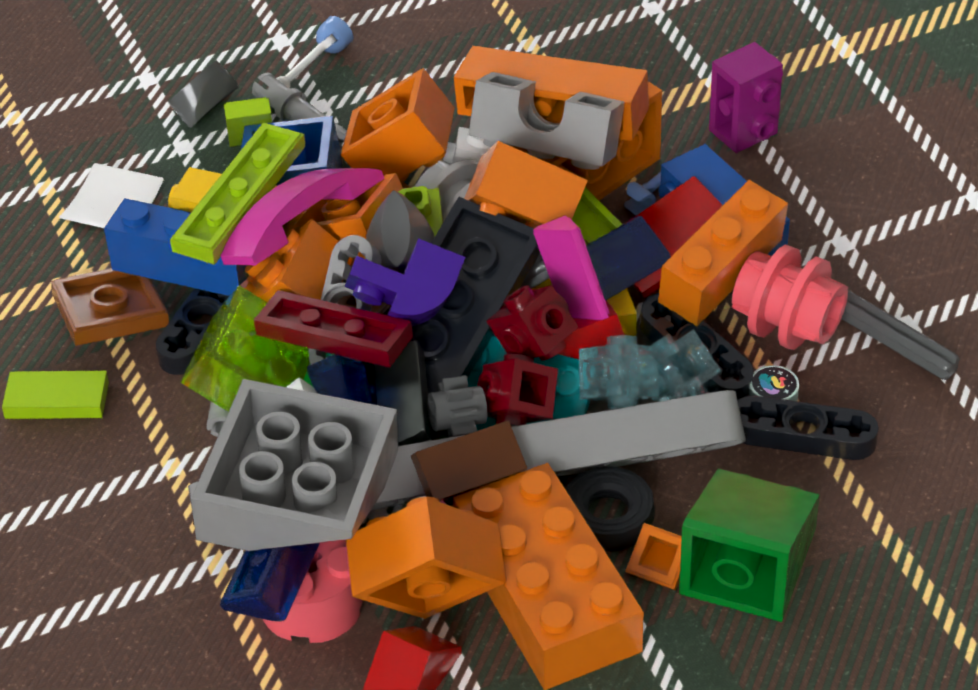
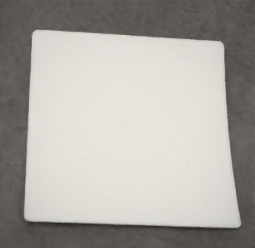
[59,163,164,228]

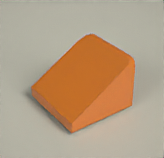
[625,523,682,590]

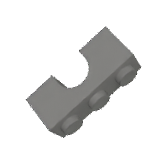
[469,72,625,170]

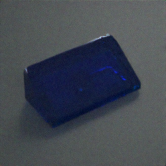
[586,216,671,301]
[220,543,320,622]

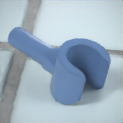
[624,172,661,215]

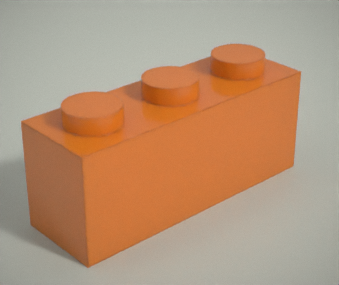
[658,180,788,327]

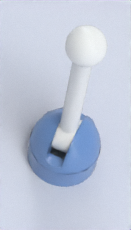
[276,16,353,89]

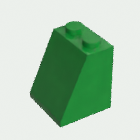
[679,468,820,622]

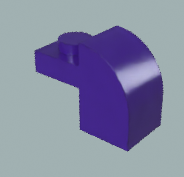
[345,238,465,326]

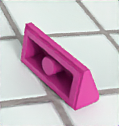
[534,215,610,320]

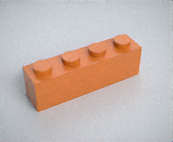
[453,46,649,141]

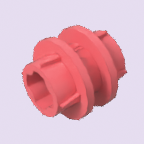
[731,244,848,350]

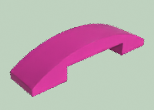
[220,168,385,266]

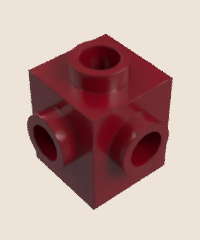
[486,285,578,361]
[477,354,558,427]

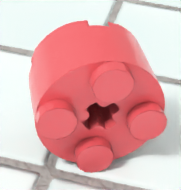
[253,539,363,643]

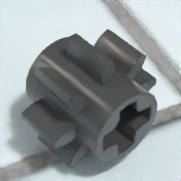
[427,375,487,438]

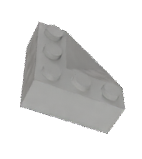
[191,379,398,551]

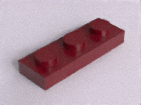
[253,290,413,368]

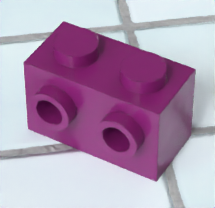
[709,42,783,153]

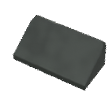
[374,340,432,446]

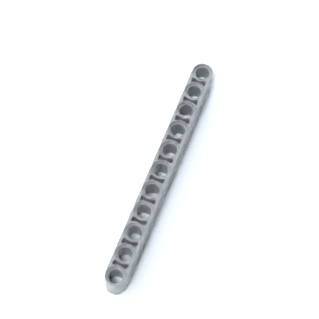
[188,390,746,519]

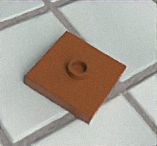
[51,268,169,346]

